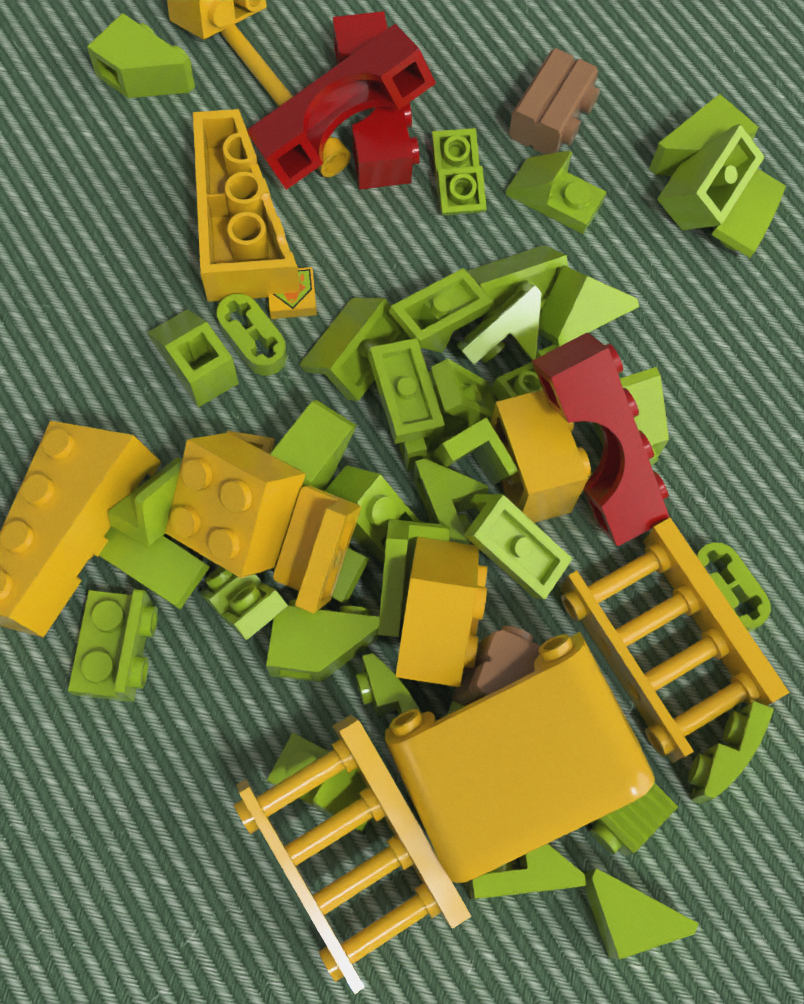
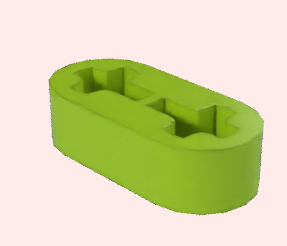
[217,293,287,376]
[696,542,771,633]

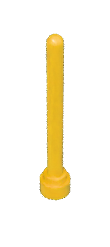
[221,23,351,177]

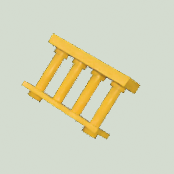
[561,518,790,764]
[233,715,471,994]

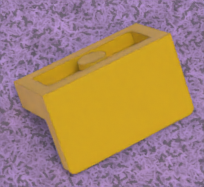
[273,485,362,614]

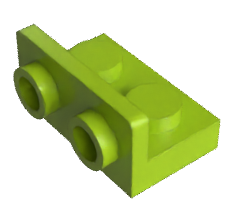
[68,589,158,702]

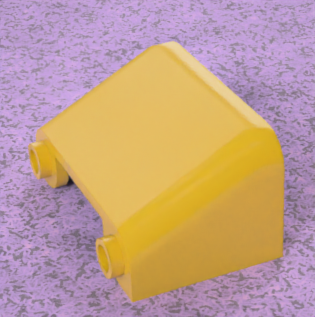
[385,632,655,883]

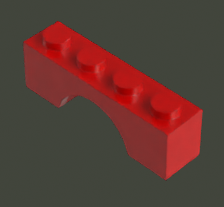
[333,11,420,190]
[247,24,436,190]
[532,332,670,547]

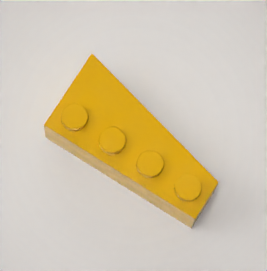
[193,109,300,302]
[0,420,162,638]

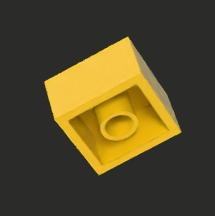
[491,389,591,523]
[165,432,306,578]
[395,537,488,687]

